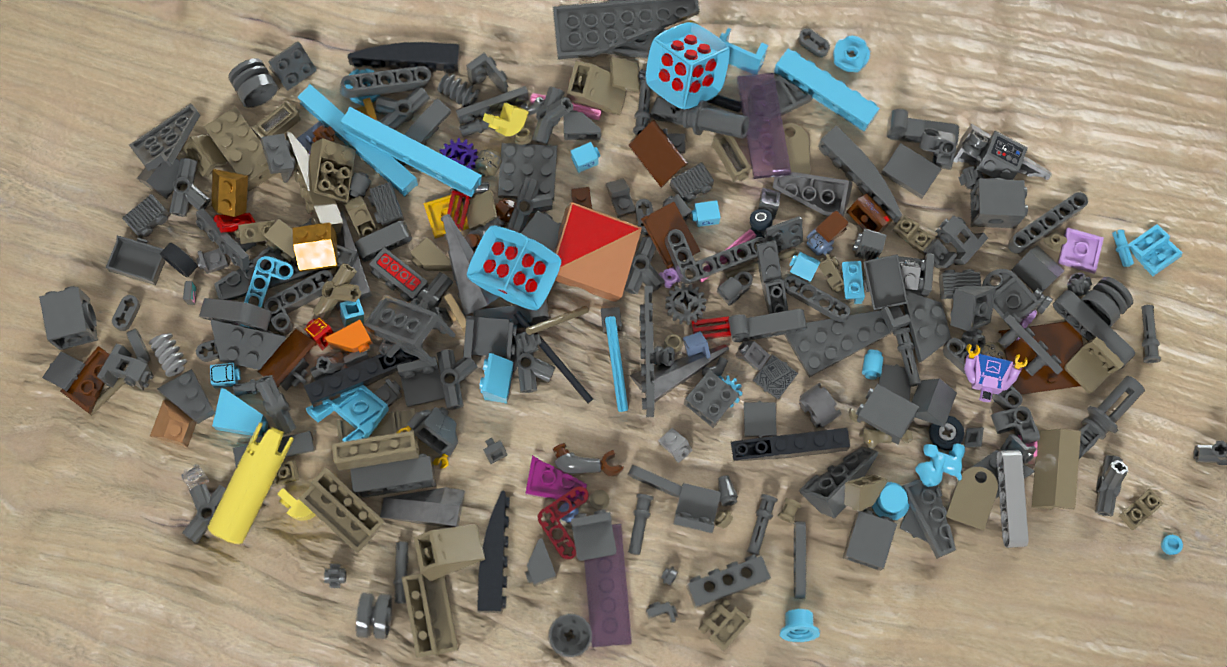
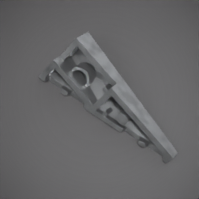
[954,123,1052,180]
[336,211,372,310]
[441,214,500,316]
[630,344,729,402]

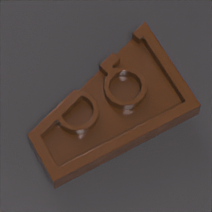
[60,346,110,415]

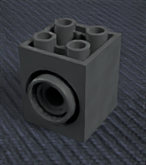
[970,178,1028,229]
[39,286,98,350]

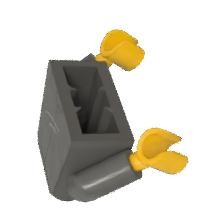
[396,407,458,469]

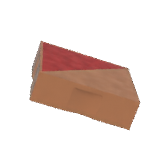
[553,202,642,302]

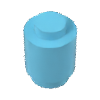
[862,350,884,380]

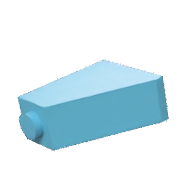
[212,388,268,438]

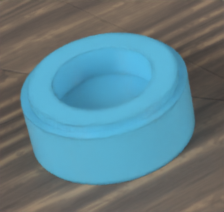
[1161,535,1183,555]

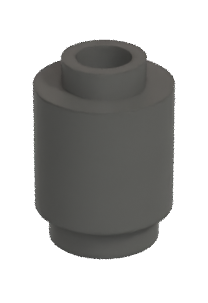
[349,171,371,199]

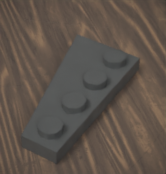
[901,479,956,559]

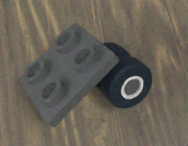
[750,209,803,253]

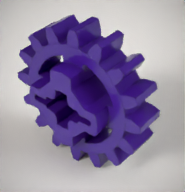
[439,138,478,170]

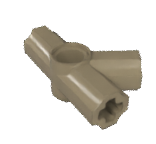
[313,263,361,320]

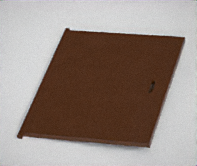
[998,321,1084,395]

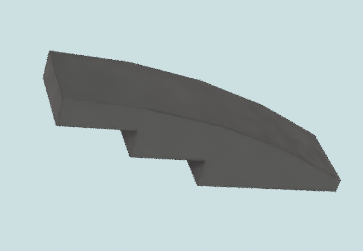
[392,98,451,167]

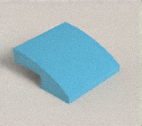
[1129,224,1183,276]

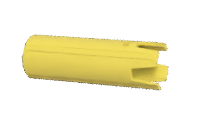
[208,423,294,544]

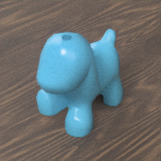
[915,444,965,487]

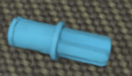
[1112,230,1134,267]

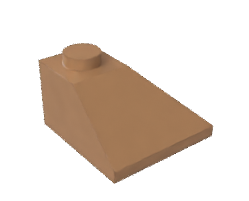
[150,399,197,447]

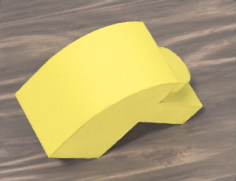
[483,103,529,136]
[278,488,316,521]

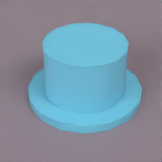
[872,482,909,521]
[779,609,820,642]

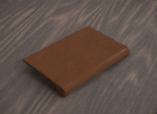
[628,120,688,188]
[641,202,701,269]
[257,329,317,388]

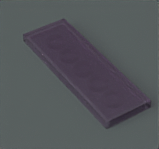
[737,73,791,179]
[584,524,632,648]

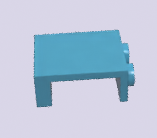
[719,28,768,76]

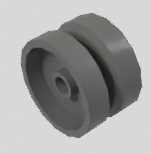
[356,592,392,640]

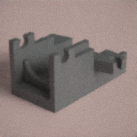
[363,295,456,366]

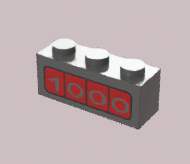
[369,247,429,302]

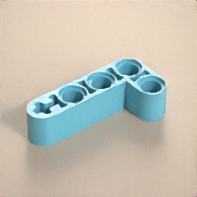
[242,256,294,328]

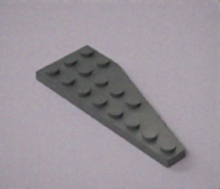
[553,0,700,60]

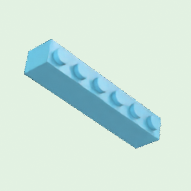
[774,48,880,132]

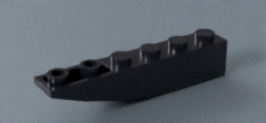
[347,42,461,73]
[304,348,419,407]
[730,428,850,461]
[477,491,510,613]

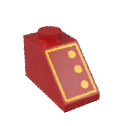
[304,317,334,351]

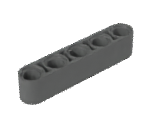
[340,66,431,98]
[1008,192,1088,254]
[1053,290,1135,369]
[943,338,1023,410]

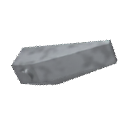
[773,169,853,217]
[380,487,465,528]

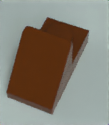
[815,211,849,243]

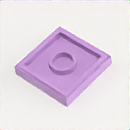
[1058,227,1104,274]

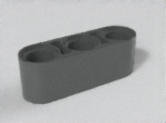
[355,221,412,262]

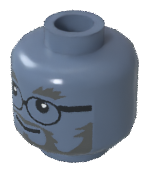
[806,229,834,256]

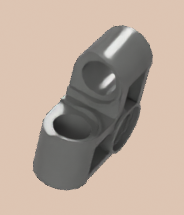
[919,128,957,170]
[717,271,753,306]
[991,406,1040,445]

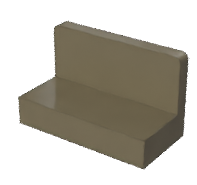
[183,134,227,177]

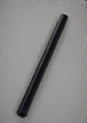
[513,311,593,404]

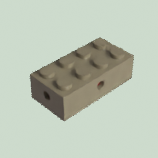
[204,106,277,191]

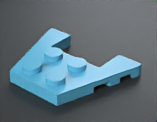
[306,385,389,442]

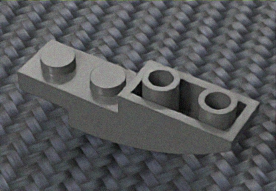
[756,240,788,314]

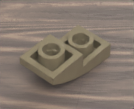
[893,215,935,255]
[271,460,299,487]
[1119,489,1164,530]

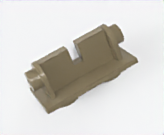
[235,220,275,244]
[818,254,844,293]

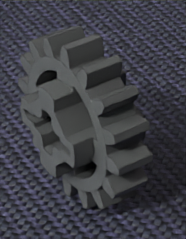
[665,283,707,325]

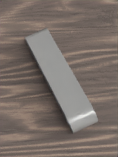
[997,450,1028,548]

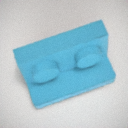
[842,261,865,304]

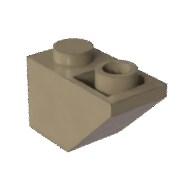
[343,196,377,239]
[264,219,297,264]

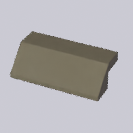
[1032,429,1081,510]
[299,467,385,553]
[402,573,458,658]

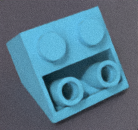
[479,353,514,403]

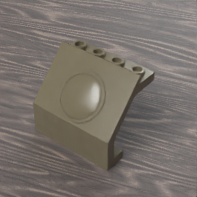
[332,408,419,471]

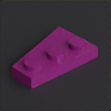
[525,455,587,505]

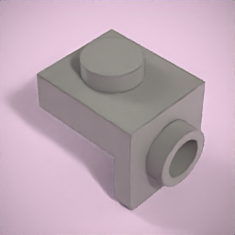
[899,260,921,290]
[658,428,692,463]

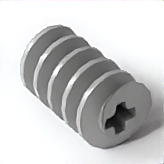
[149,333,187,377]

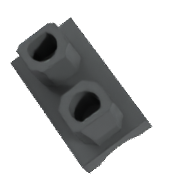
[279,358,309,391]

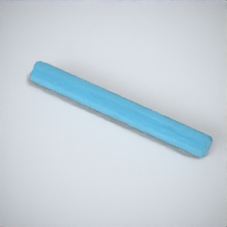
[605,316,628,412]

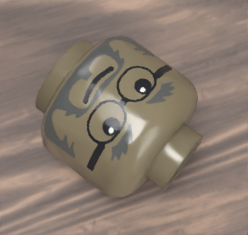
[475,148,502,177]
[979,342,1006,360]

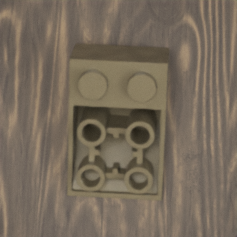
[567,60,627,115]
[309,138,356,203]
[414,524,485,581]

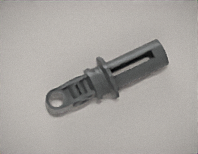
[650,97,749,139]
[1078,376,1145,459]

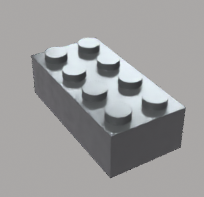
[350,454,437,499]

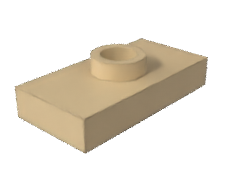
[444,293,466,333]

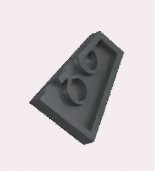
[157,369,215,424]

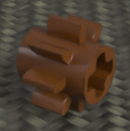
[312,125,335,142]

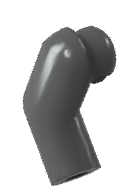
[520,97,545,116]
[702,357,728,377]

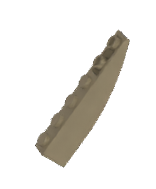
[285,132,343,233]

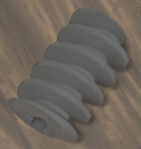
[437,73,480,107]

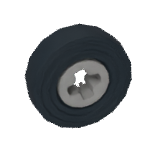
[929,416,965,450]

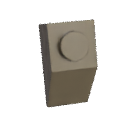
[410,237,452,271]
[844,474,887,511]

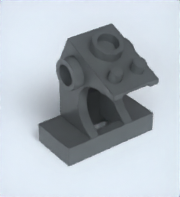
[936,215,988,265]
[97,343,154,391]

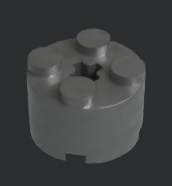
[799,383,842,428]

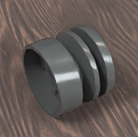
[228,58,278,108]
[1081,277,1134,327]
[548,614,592,657]

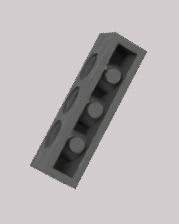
[686,554,771,608]

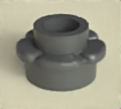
[661,566,678,586]

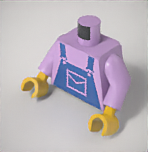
[964,344,1027,402]

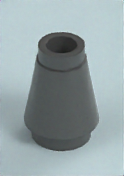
[718,475,738,506]

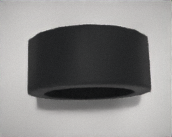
[160,243,198,277]

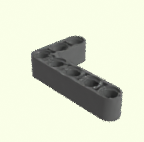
[665,229,767,284]

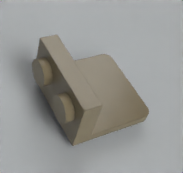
[1064,337,1124,393]

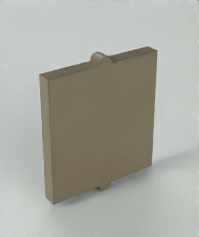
[610,56,640,93]
[464,190,497,231]

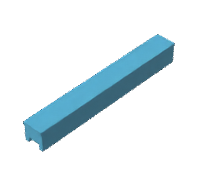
[298,84,418,197]
[341,107,482,198]

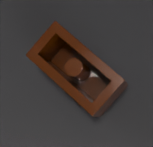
[846,194,893,233]

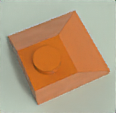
[325,320,373,353]

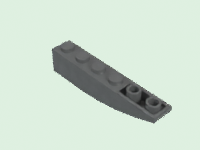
[818,125,902,223]

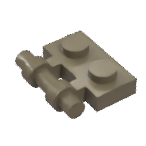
[698,598,751,651]

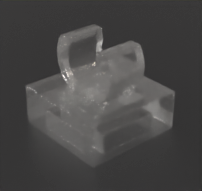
[181,464,209,490]

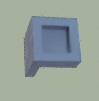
[683,332,711,359]

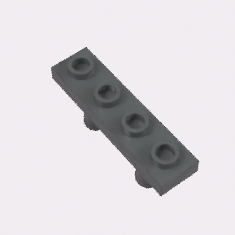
[196,208,257,271]
[998,311,1063,376]

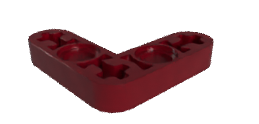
[538,486,589,560]

